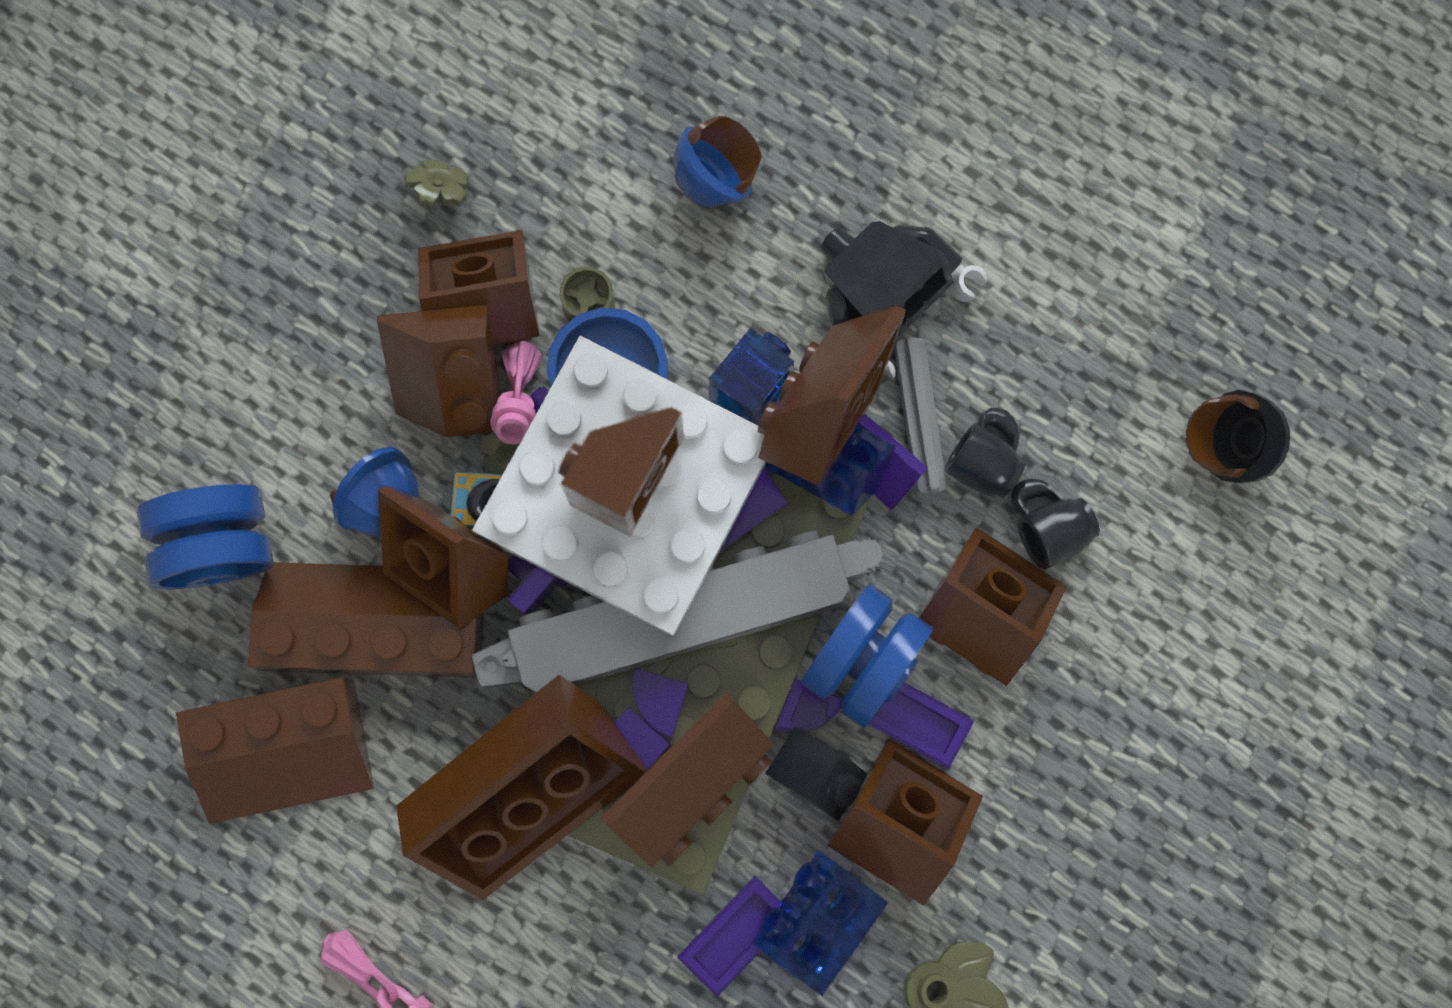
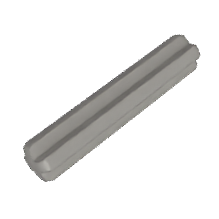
[894,337,947,495]

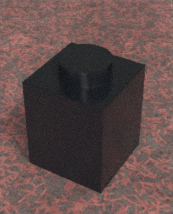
[765,726,868,821]

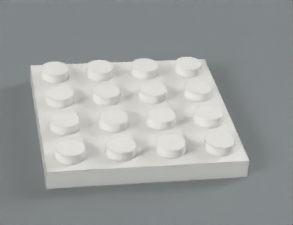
[472,336,766,638]

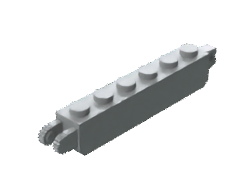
[472,531,885,692]

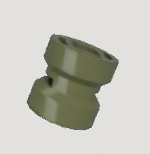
[559,266,616,322]

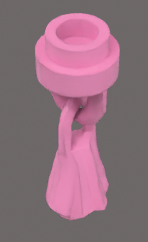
[491,340,543,444]
[320,930,434,1008]

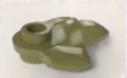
[903,942,1009,1008]

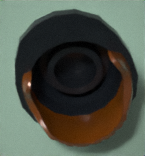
[1186,390,1290,484]

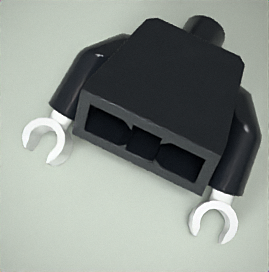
[821,221,987,380]

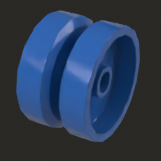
[547,307,669,387]
[136,484,274,590]
[800,583,934,729]

